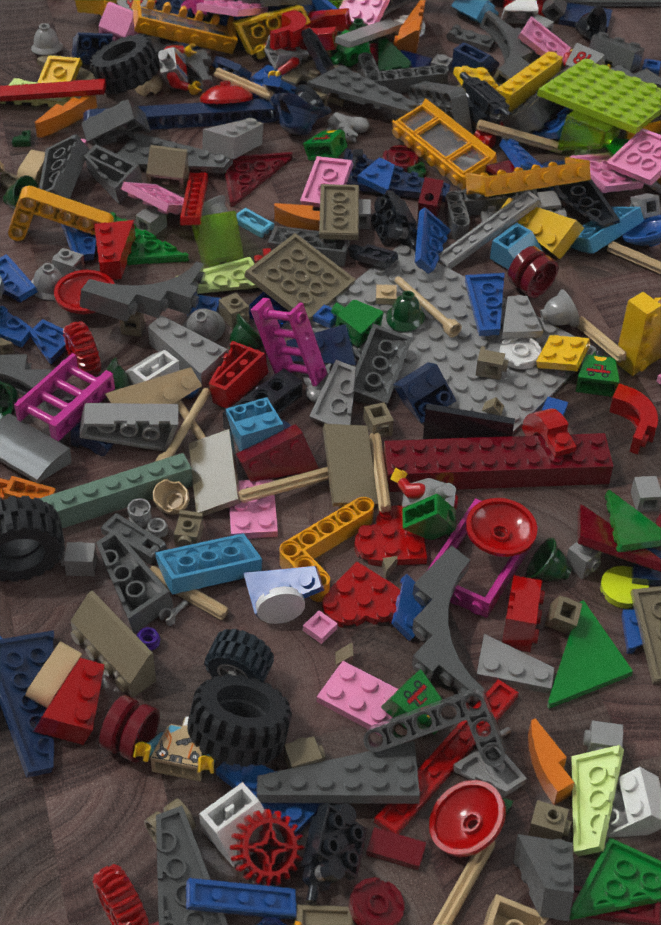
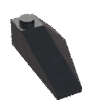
[553,179,620,228]

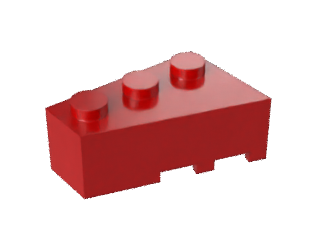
[94,220,136,280]
[209,341,269,409]
[502,575,545,652]
[33,658,105,745]

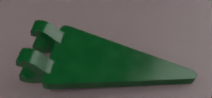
[378,36,411,71]

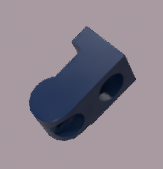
[71,421,115,456]

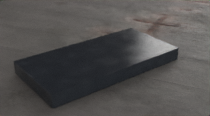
[423,404,515,439]

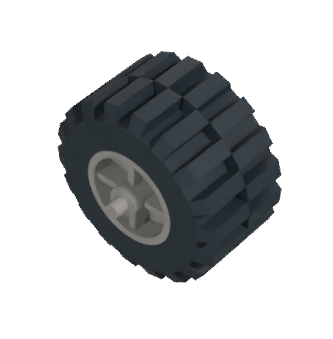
[204,629,274,683]

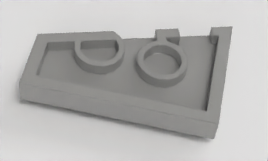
[502,295,543,339]
[309,360,356,425]
[476,634,554,694]

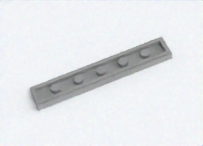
[335,18,403,48]
[438,190,541,269]

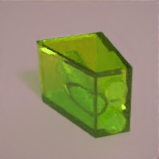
[557,110,621,151]
[192,210,244,268]

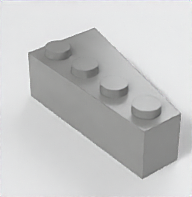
[148,315,227,391]
[80,403,178,452]

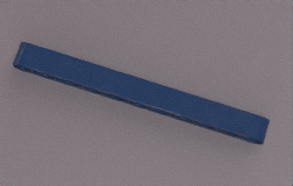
[83,99,279,130]

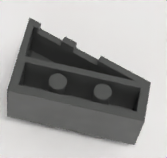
[81,99,151,146]
[84,144,143,204]
[513,834,574,921]

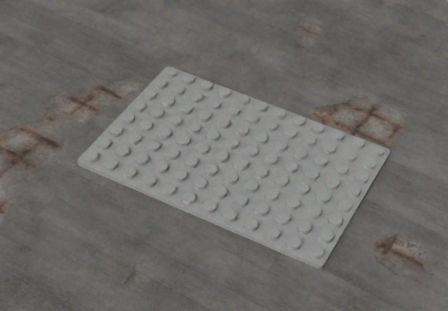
[310,244,596,434]

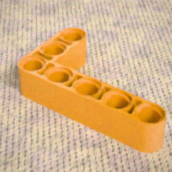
[8,186,114,241]
[280,497,374,602]

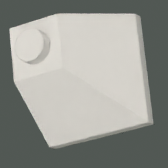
[501,0,538,24]

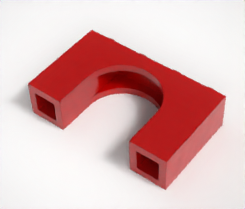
[299,8,352,50]

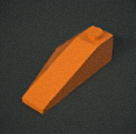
[394,0,426,56]

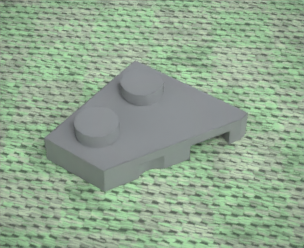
[453,746,527,797]

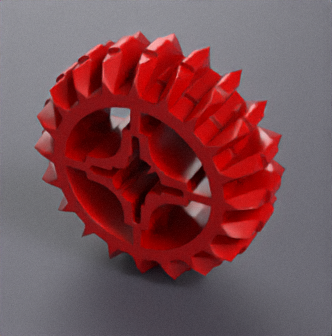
[63,321,101,376]
[229,809,305,886]
[93,864,149,925]

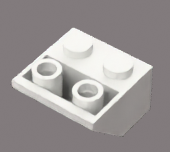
[126,350,180,385]
[607,767,661,837]
[199,782,277,868]

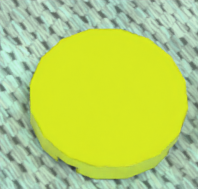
[600,566,649,609]

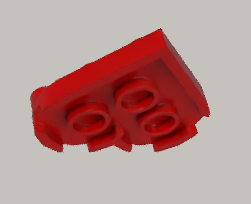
[354,505,427,566]
[322,561,401,628]

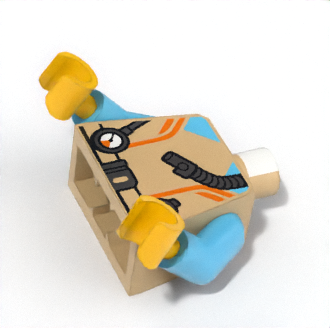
[133,717,215,781]

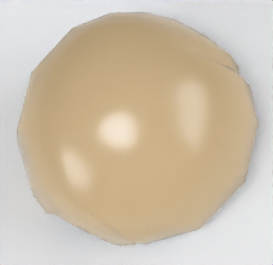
[135,74,163,96]
[153,479,190,515]

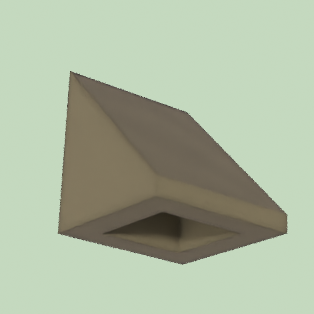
[0,338,14,355]
[482,397,504,416]
[382,556,398,579]
[335,643,353,665]

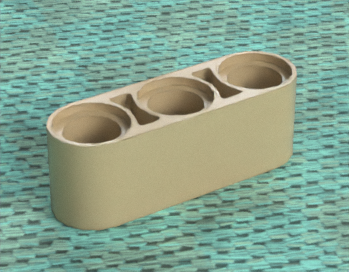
[17,150,45,184]
[25,641,82,708]

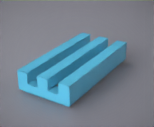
[233,208,274,238]

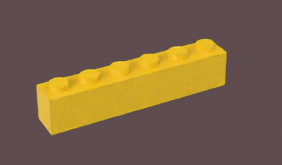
[495,51,563,112]

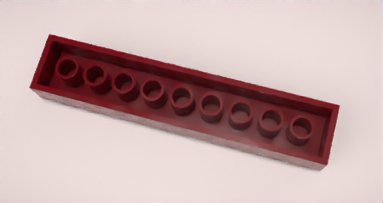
[383,433,613,492]

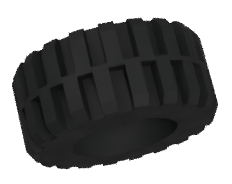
[90,34,160,94]
[0,496,65,582]
[187,674,292,767]

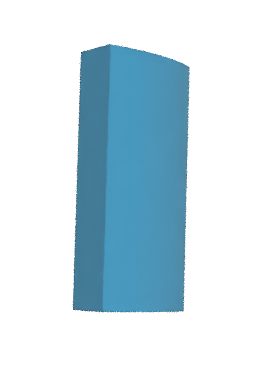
[570,207,644,253]
[155,533,262,595]

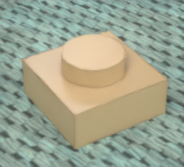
[376,284,397,305]

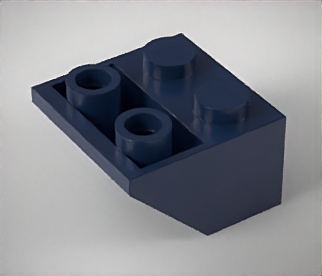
[72,32,113,65]
[452,42,500,73]
[393,362,457,423]

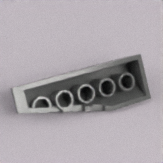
[503,66,572,133]

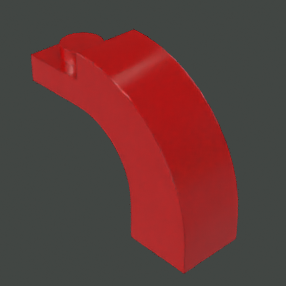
[270,10,306,50]
[609,384,658,455]
[522,408,577,457]

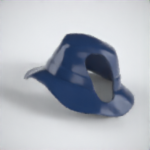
[270,93,331,136]

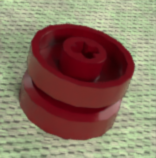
[507,246,559,298]
[99,695,160,763]

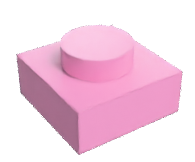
[303,611,338,644]

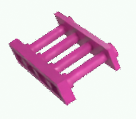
[251,298,328,387]
[14,353,115,441]

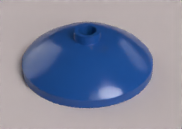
[622,215,661,247]

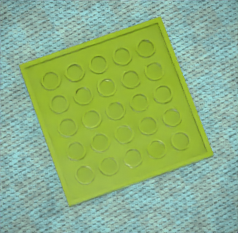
[537,59,661,134]

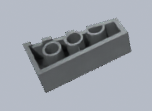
[39,134,90,199]
[96,530,174,633]

